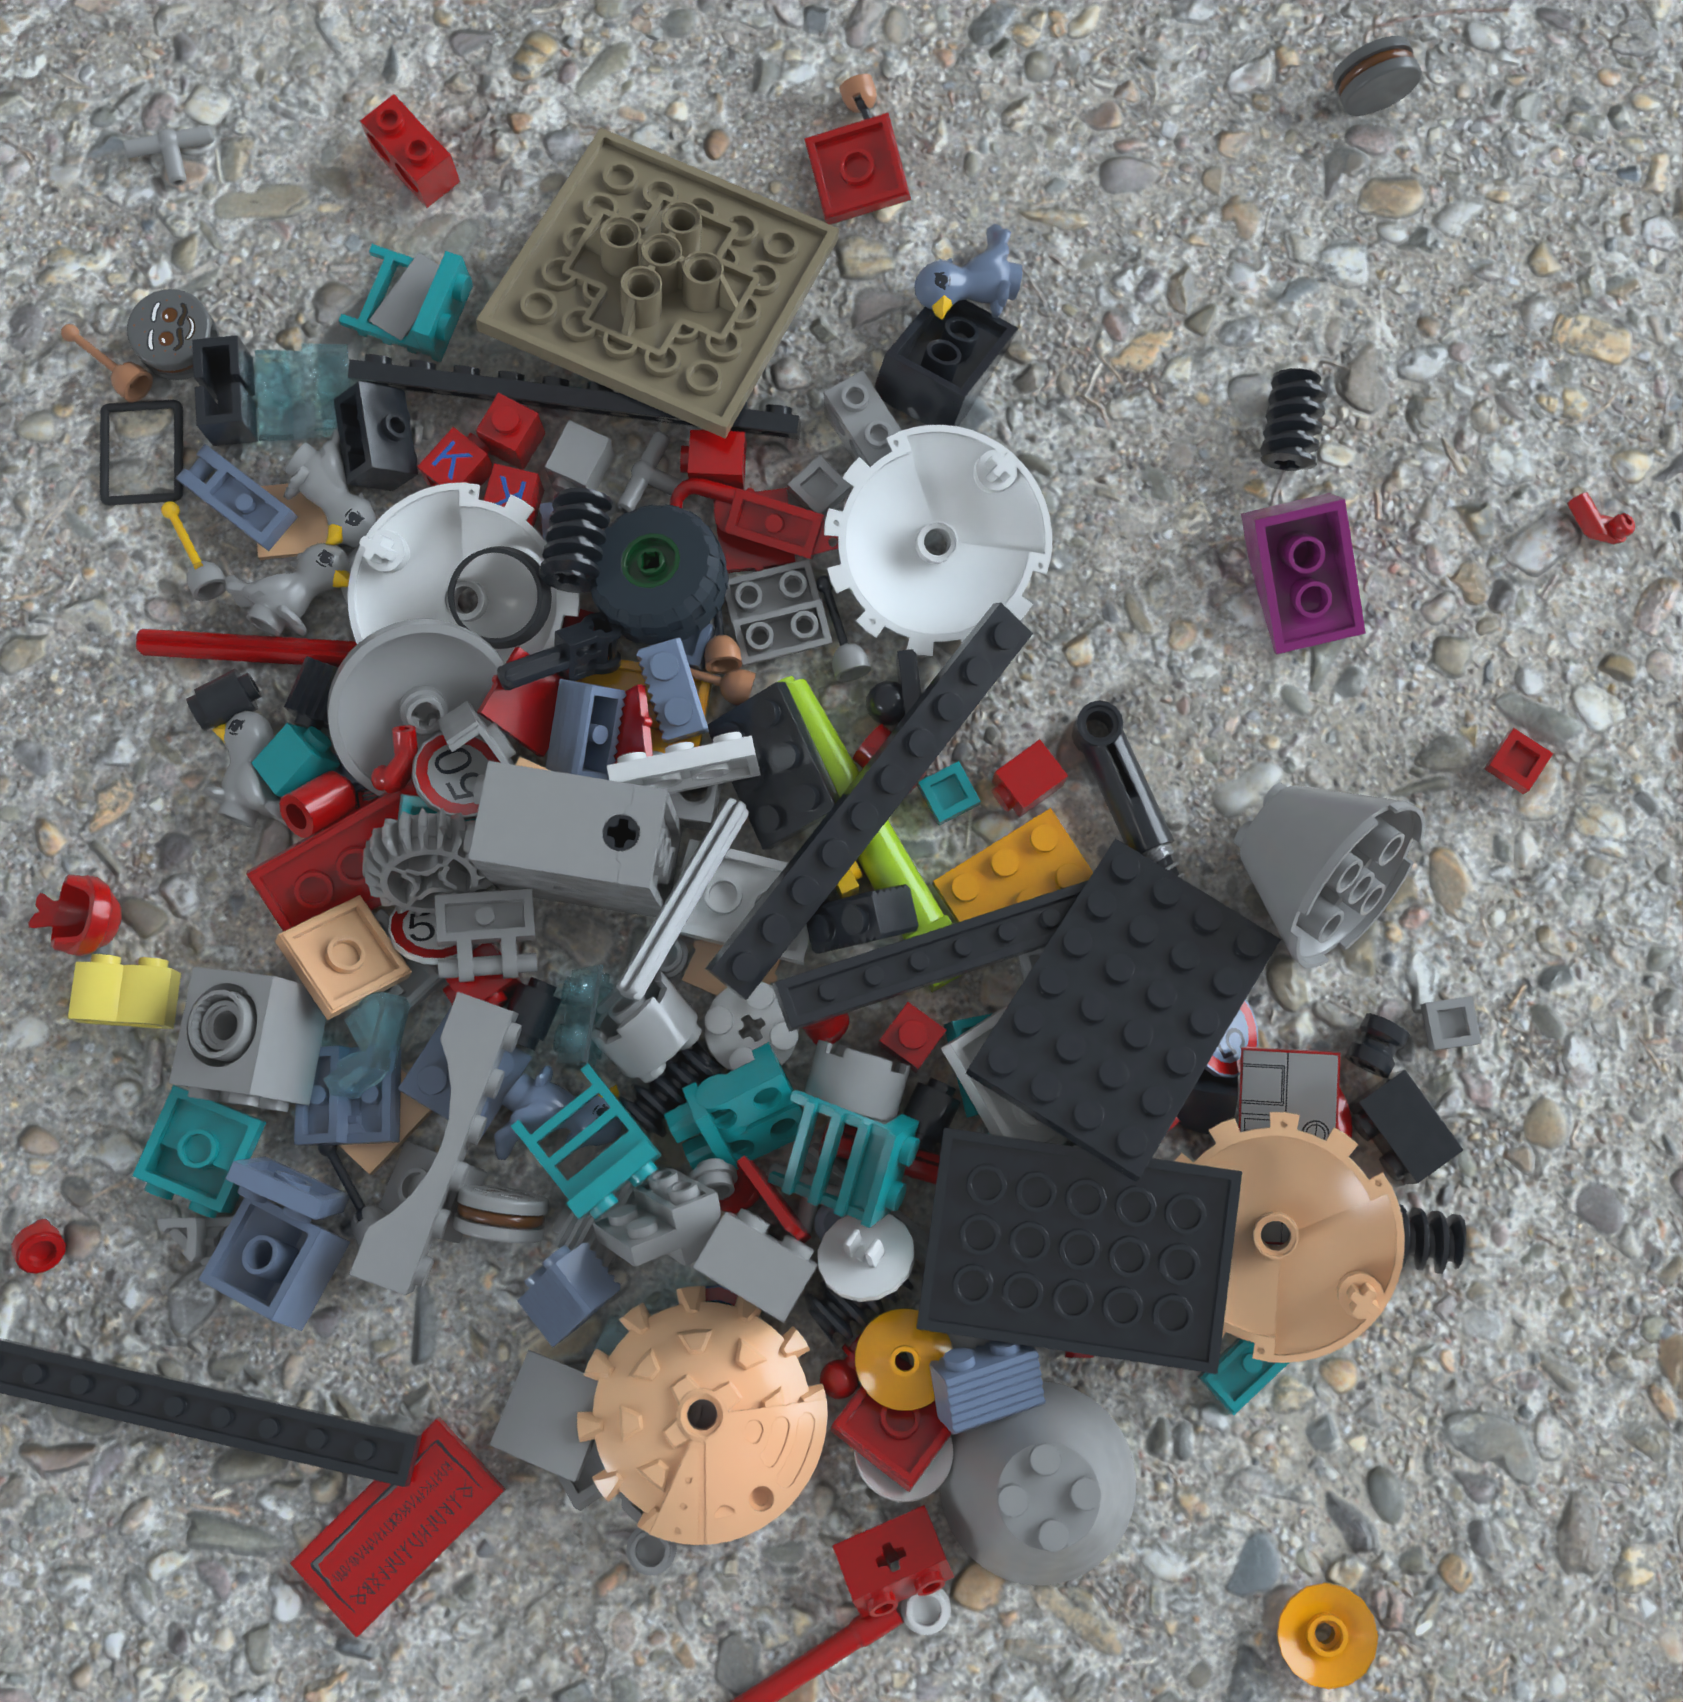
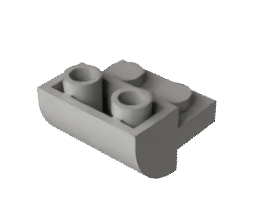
[593,1169,721,1267]

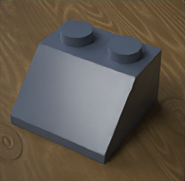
[198,1198,350,1331]

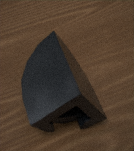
[1176,1069,1238,1135]

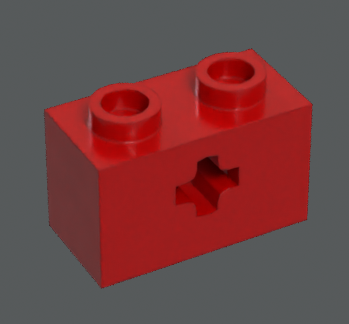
[832,1505,954,1618]

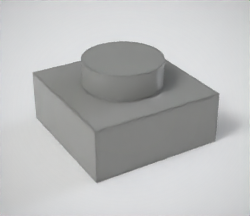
[787,455,851,515]
[1420,996,1482,1052]

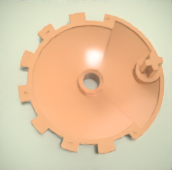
[1174,1112,1404,1363]
[577,1286,828,1545]

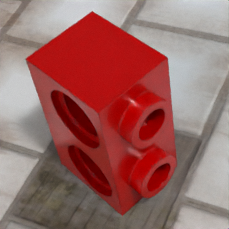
[360,94,460,208]

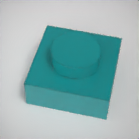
[917,761,981,826]

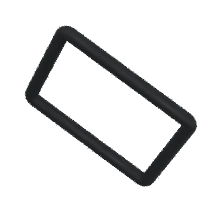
[100,399,183,505]

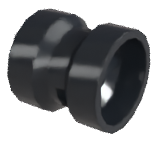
[1345,1013,1410,1078]

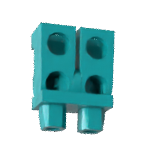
[664,1042,803,1170]

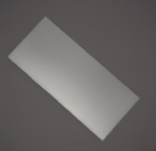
[369,253,439,340]

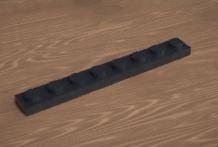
[772,881,1088,1032]

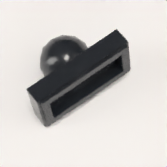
[866,649,921,726]

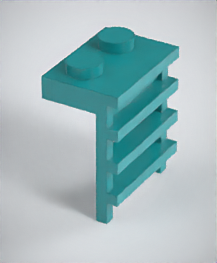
[338,244,474,363]
[511,1064,662,1220]
[767,1090,920,1228]

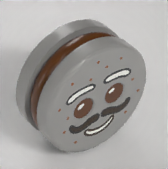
[453,1185,549,1243]

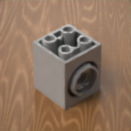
[169,967,326,1112]

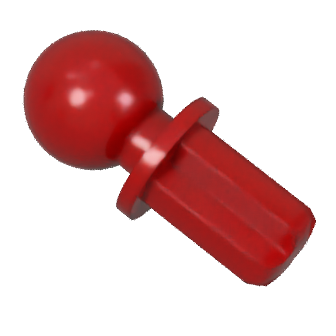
[820,1319,874,1400]

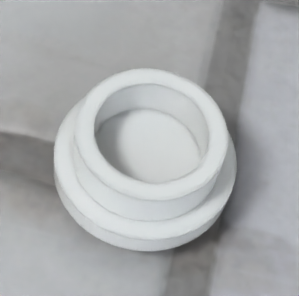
[901,1588,951,1635]

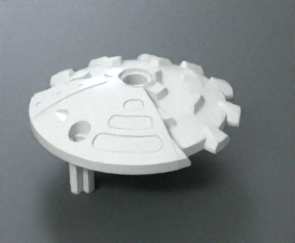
[824,425,1052,656]
[348,482,580,663]

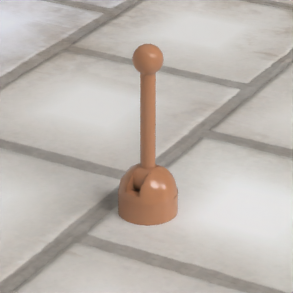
[61,324,153,403]
[690,668,756,706]

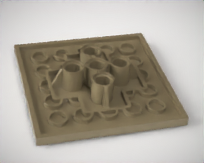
[476,127,839,438]

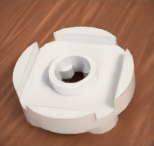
[705,981,799,1071]

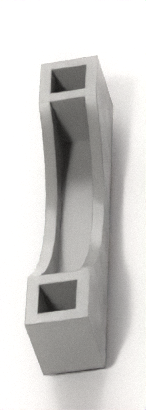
[349,992,522,1296]

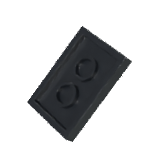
[707,682,840,850]

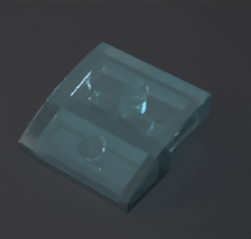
[254,343,350,441]

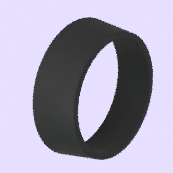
[448,546,552,649]

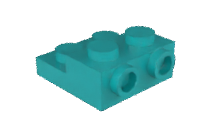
[132,1085,267,1218]

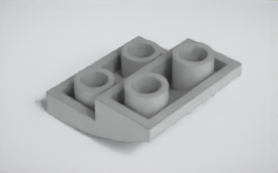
[725,559,833,666]
[490,1350,598,1482]

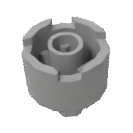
[586,970,702,1083]
[804,1040,911,1125]

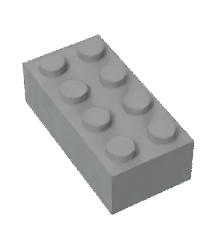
[693,1209,818,1323]

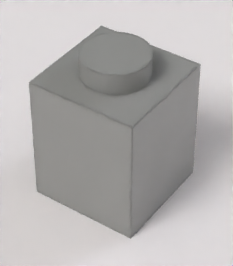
[545,420,615,492]

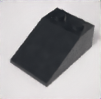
[874,299,1018,426]

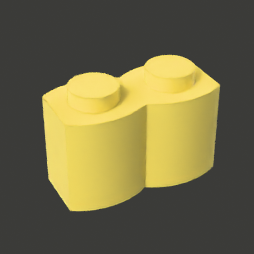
[68,954,181,1029]

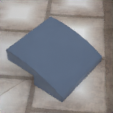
[294,1044,401,1146]

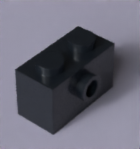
[333,381,418,491]

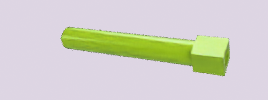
[778,676,964,993]

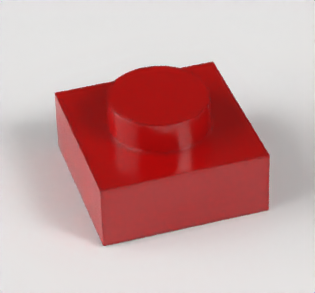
[1484,728,1553,795]

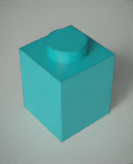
[251,722,341,797]

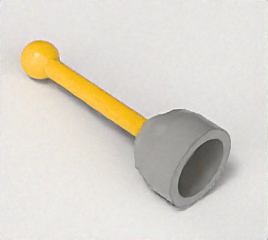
[161,501,226,601]

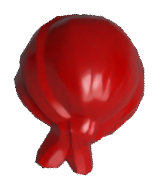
[28,874,122,956]

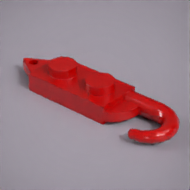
[670,477,838,560]

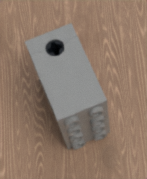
[464,761,683,917]

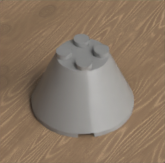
[1234,783,1425,968]
[940,1381,1136,1586]

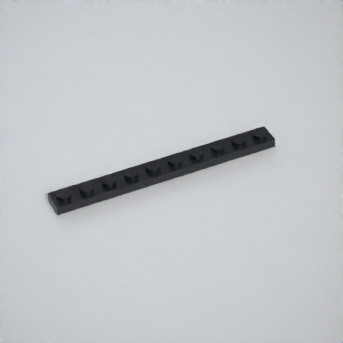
[348,354,801,440]
[705,602,1033,1000]
[0,1338,422,1487]

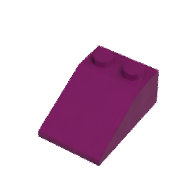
[1241,493,1366,654]

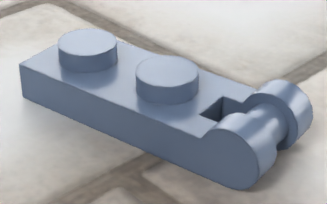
[176,444,298,551]

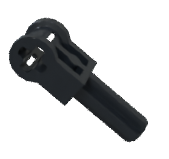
[497,612,623,691]

